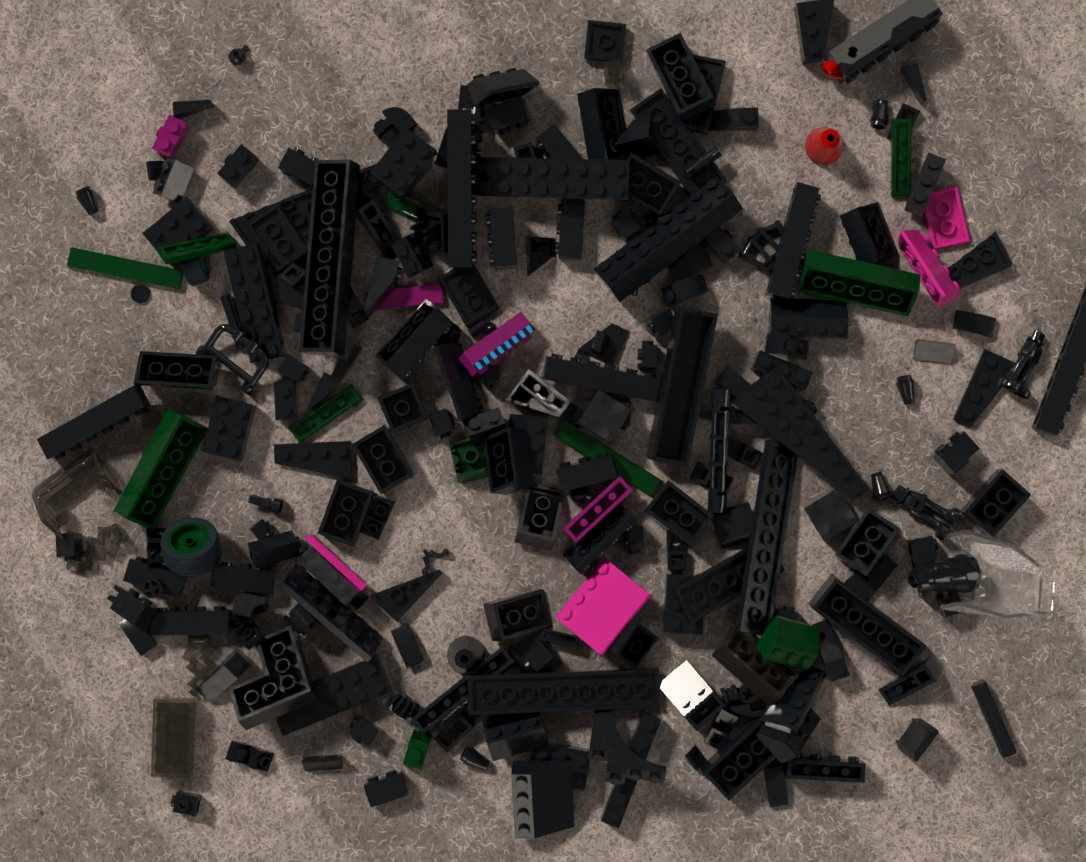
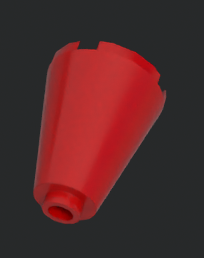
[805,127,843,165]

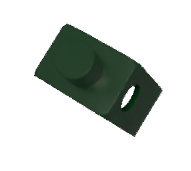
[403,730,432,770]

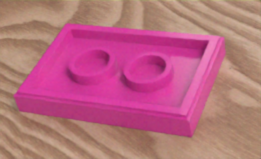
[924,186,970,250]

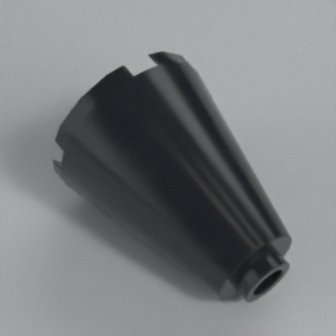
[447,636,485,674]

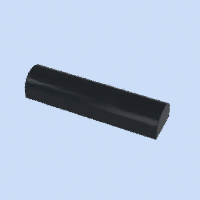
[971,680,1016,757]

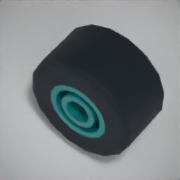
[179,256,210,286]

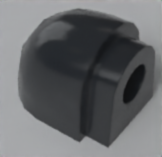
[249,518,274,540]

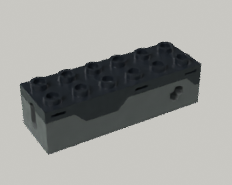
[822,0,943,85]

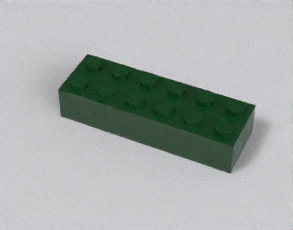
[796,249,921,317]
[113,408,208,530]

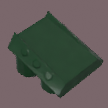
[449,438,488,484]

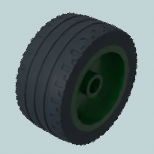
[161,517,221,577]

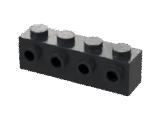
[784,754,866,783]

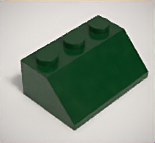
[755,615,820,671]

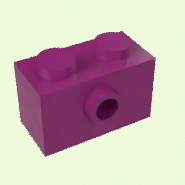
[152,114,190,159]

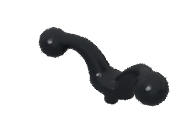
[422,549,450,575]

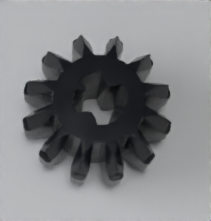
[386,690,420,721]

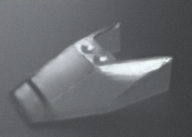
[940,530,1055,619]

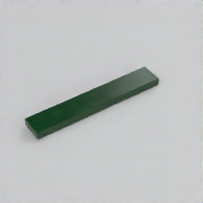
[67,247,184,290]
[554,421,661,496]

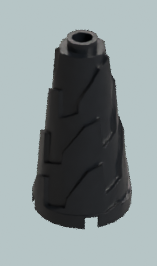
[908,554,981,593]

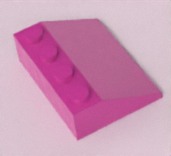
[898,230,960,309]
[556,557,651,656]

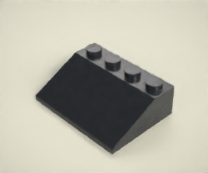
[511,761,574,839]

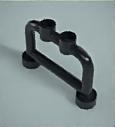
[195,324,269,396]

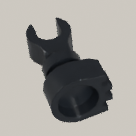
[248,494,284,514]

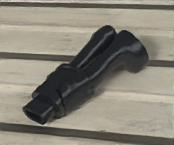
[1001,330,1045,399]
[891,485,961,541]

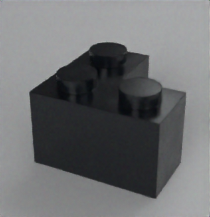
[933,431,980,474]

